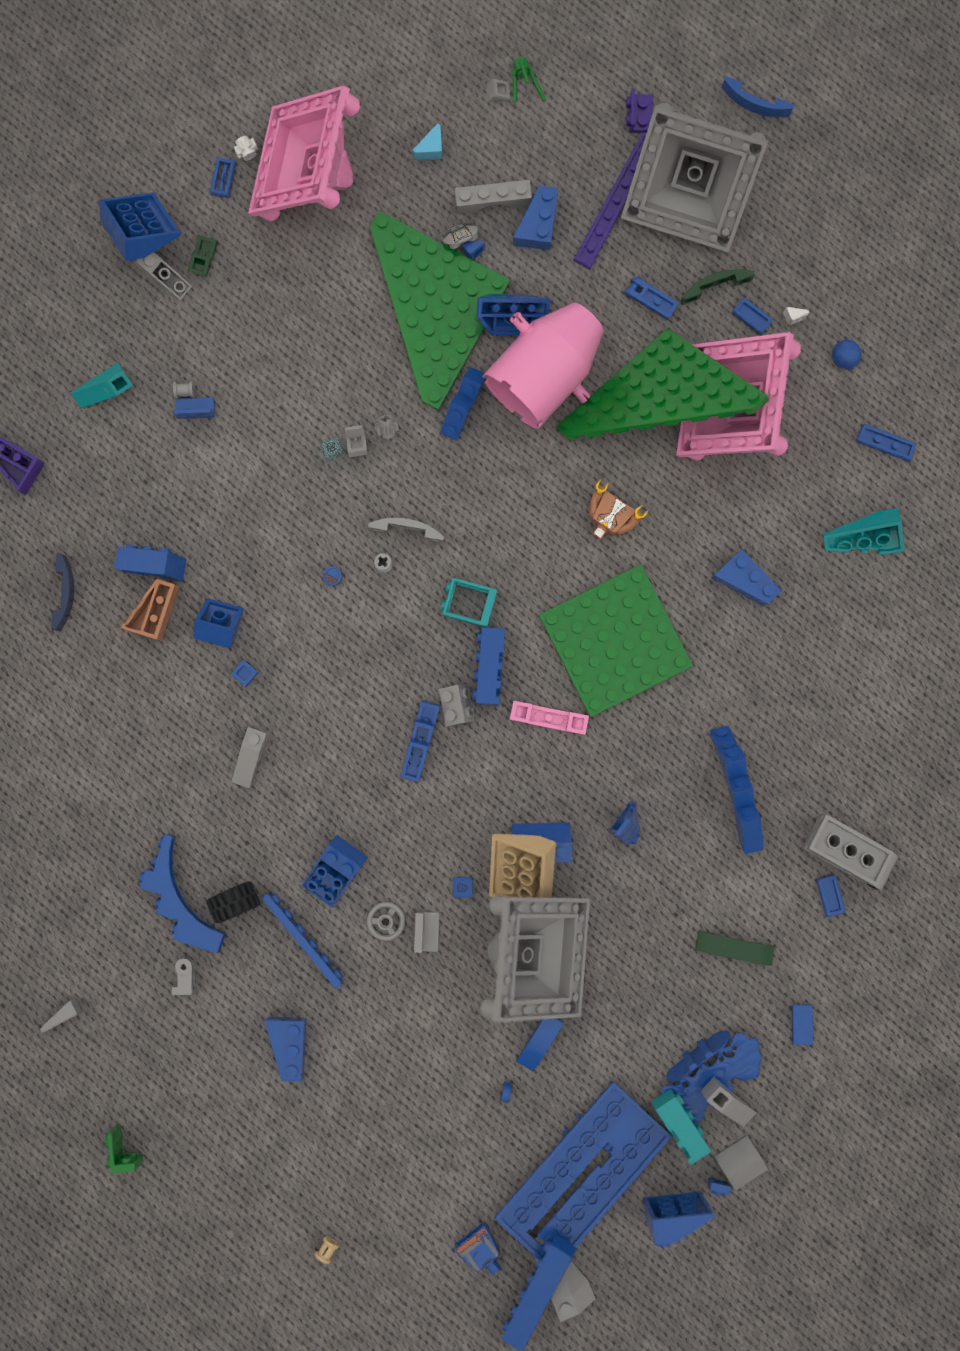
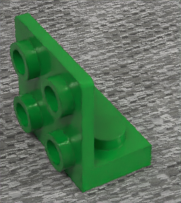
[105,1124,144,1174]

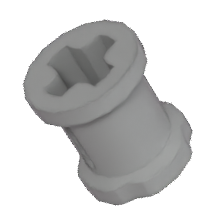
[173,381,195,399]
[374,553,392,573]

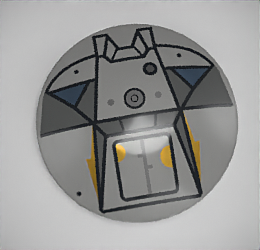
[442,223,478,249]

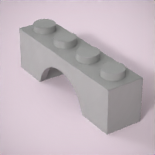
[455,180,532,215]

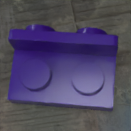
[626,90,652,133]

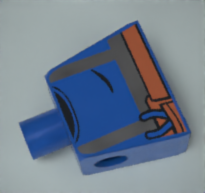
[454,1221,500,1275]

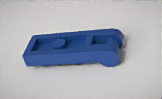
[624,277,679,320]

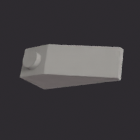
[232,727,269,788]

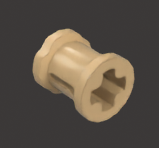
[315,1236,340,1264]

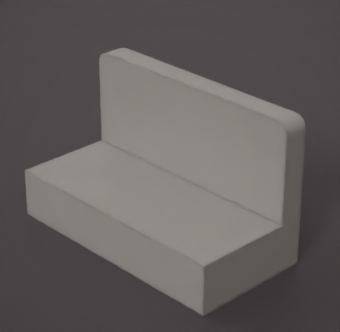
[414,912,440,953]

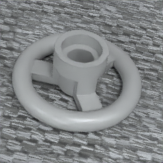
[367,902,405,941]

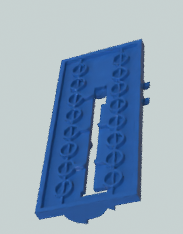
[494,1081,672,1259]

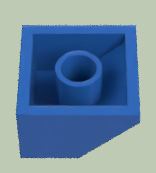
[193,598,244,648]

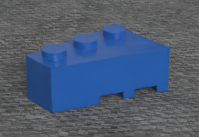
[513,185,558,250]

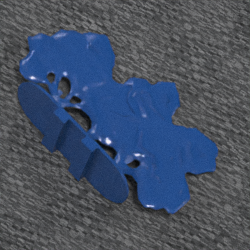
[661,1030,762,1125]

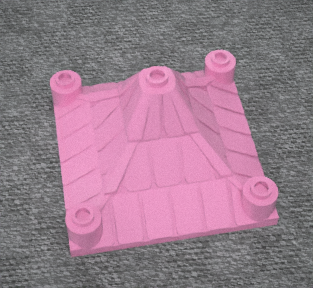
[248,85,360,222]
[676,332,801,461]

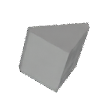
[714,1135,768,1191]

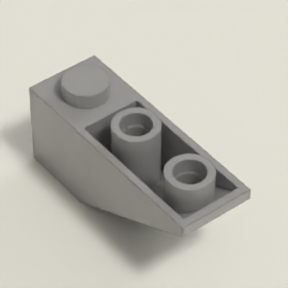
[133,252,192,300]
[701,1077,757,1127]

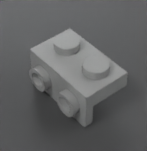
[439,684,474,727]

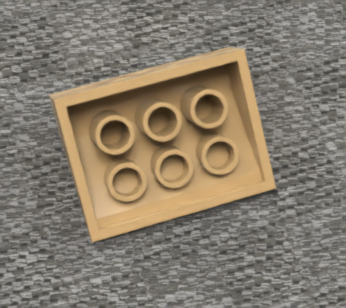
[489,834,556,897]

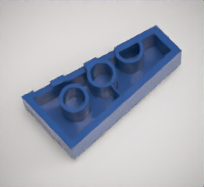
[472,627,505,707]

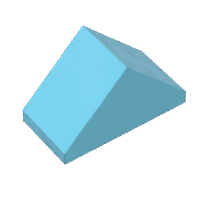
[413,123,442,160]

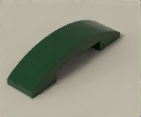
[681,269,755,305]
[695,931,775,966]

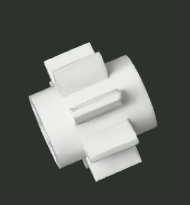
[234,136,258,161]

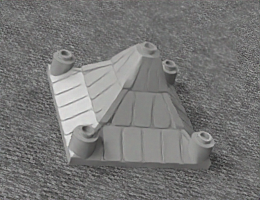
[621,103,768,252]
[481,895,590,1022]

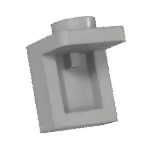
[345,425,368,457]

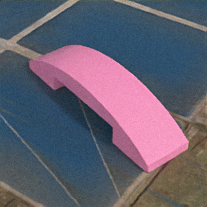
[510,701,589,735]

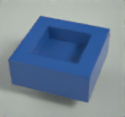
[231,660,259,687]
[707,1177,731,1196]

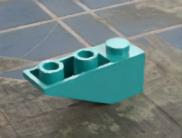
[70,363,133,408]

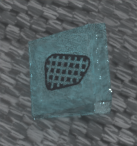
[320,437,344,461]

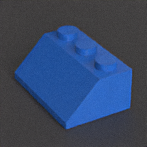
[512,823,572,863]

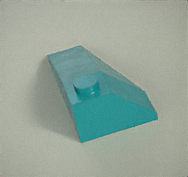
[823,508,905,555]

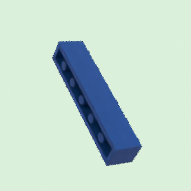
[501,1235,578,1351]

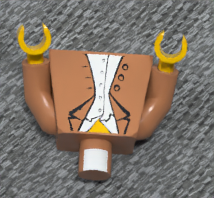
[590,479,648,540]

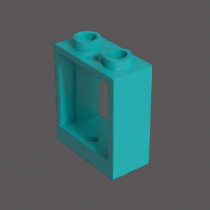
[440,578,497,627]

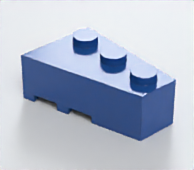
[114,544,187,581]
[711,550,782,606]
[265,1017,307,1082]

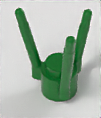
[511,57,546,103]

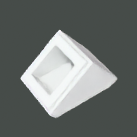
[783,307,809,326]

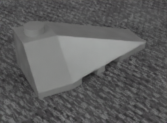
[533,1236,596,1322]

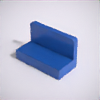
[173,398,215,419]

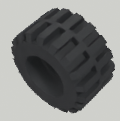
[206,881,260,923]

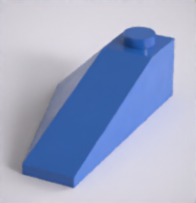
[609,801,640,846]

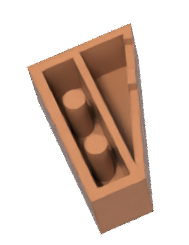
[120,579,179,642]

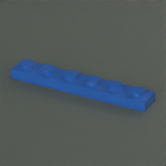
[261,892,344,989]

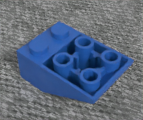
[302,835,368,908]

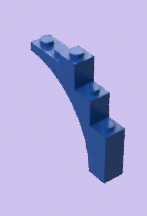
[710,726,764,854]
[139,834,226,953]

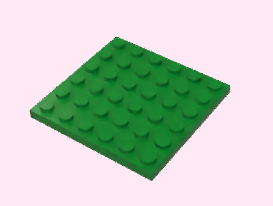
[539,564,693,717]

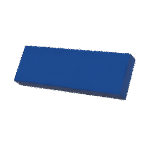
[856,423,917,462]

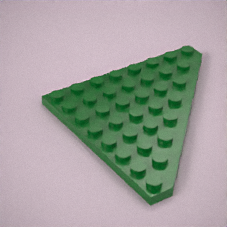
[370,211,510,411]
[556,328,769,440]

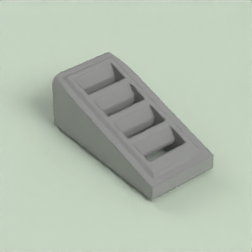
[40,998,82,1033]

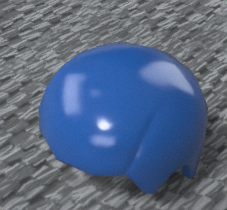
[832,340,862,370]

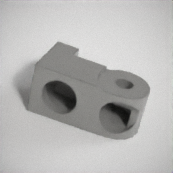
[172,957,195,995]

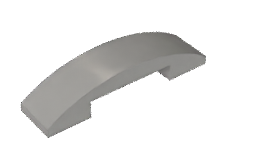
[368,518,444,543]

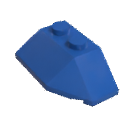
[476,294,550,335]

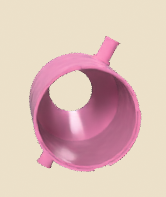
[482,302,604,429]

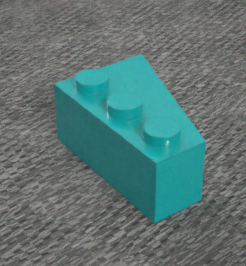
[651,1089,711,1165]

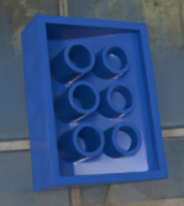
[99,192,181,261]
[643,1191,714,1247]

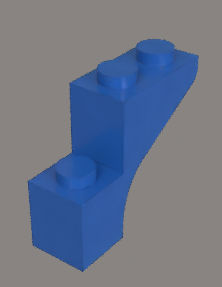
[440,367,486,441]

